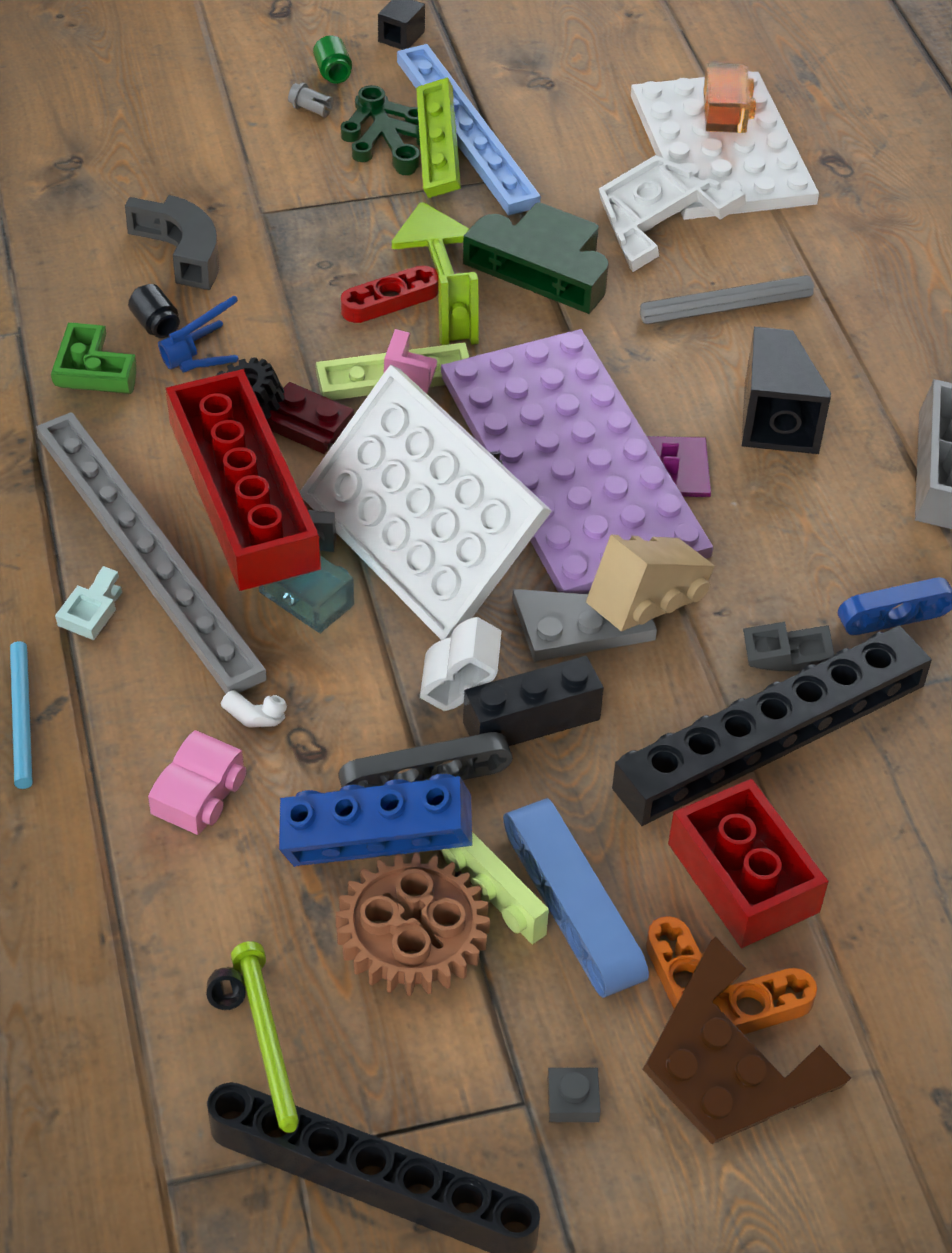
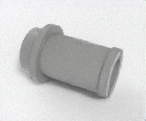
[288,82,333,118]

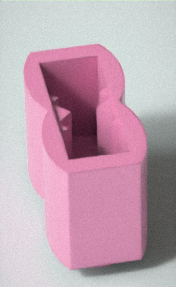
[148,730,246,835]

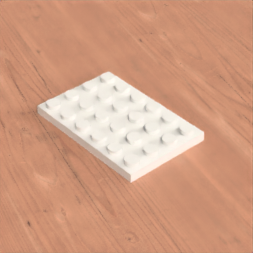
[631,71,819,220]
[300,365,552,640]

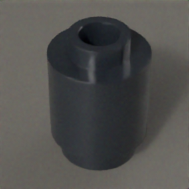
[128,284,180,338]

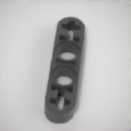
[338,732,513,788]

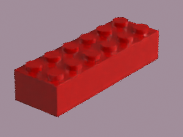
[165,369,321,591]

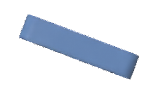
[503,798,649,998]

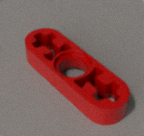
[341,265,439,323]

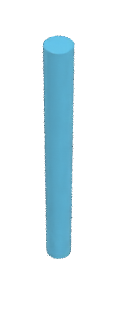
[10,641,33,789]

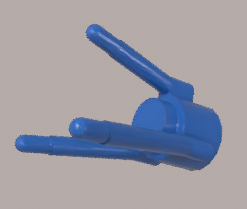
[158,296,239,373]

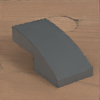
[743,622,834,671]

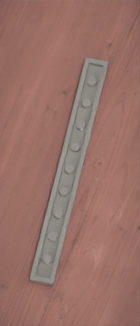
[36,412,266,694]

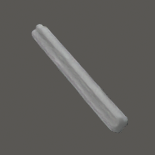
[640,275,814,324]

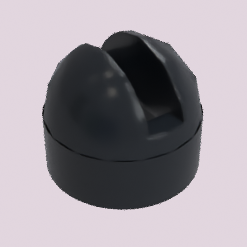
[206,967,246,1010]

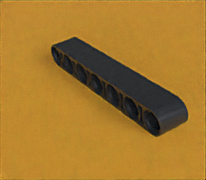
[207,1082,540,1253]

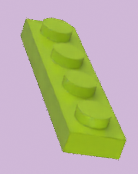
[416,77,461,198]

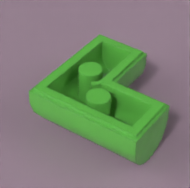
[51,322,136,394]

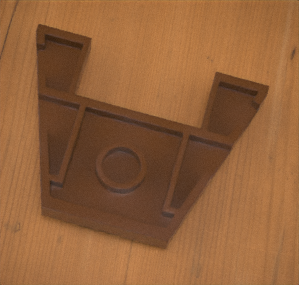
[642,937,851,1144]

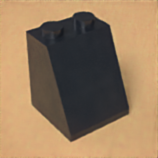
[741,326,831,454]

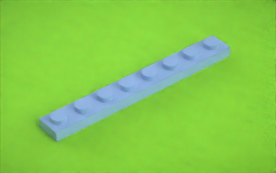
[397,44,541,216]

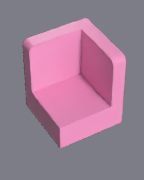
[384,329,437,393]

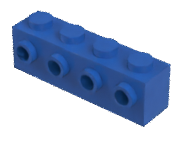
[279,774,473,867]

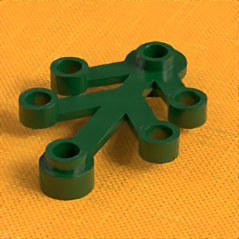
[341,85,420,175]

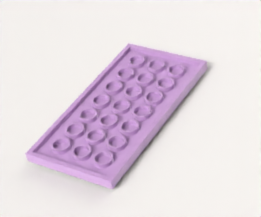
[441,329,713,594]

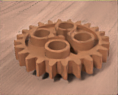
[336,853,490,996]

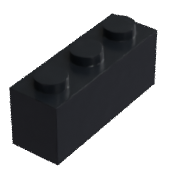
[463,655,604,746]

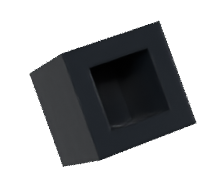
[378,0,425,50]

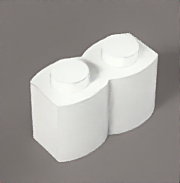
[420,617,502,711]

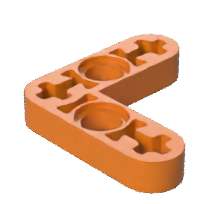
[646,916,817,1034]

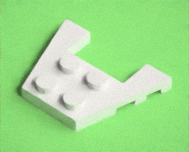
[599,155,746,272]

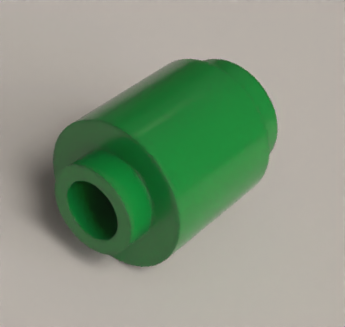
[313,35,352,84]

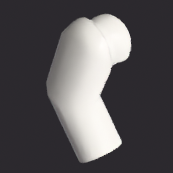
[221,690,287,728]

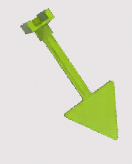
[391,202,479,345]

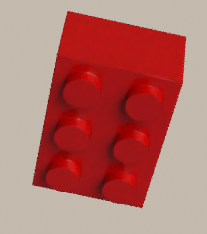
[668,778,829,948]

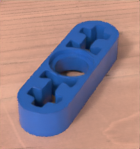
[837,577,952,635]

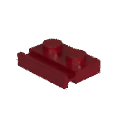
[267,382,354,454]

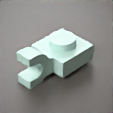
[55,566,122,640]

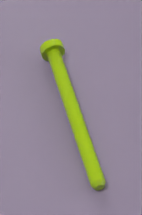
[231,941,299,1133]

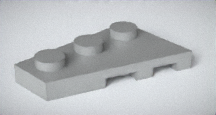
[512,589,657,662]

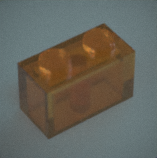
[703,62,756,133]

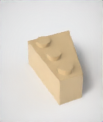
[586,535,715,632]

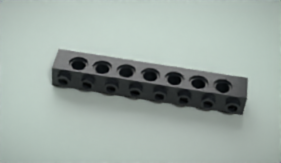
[612,625,932,826]

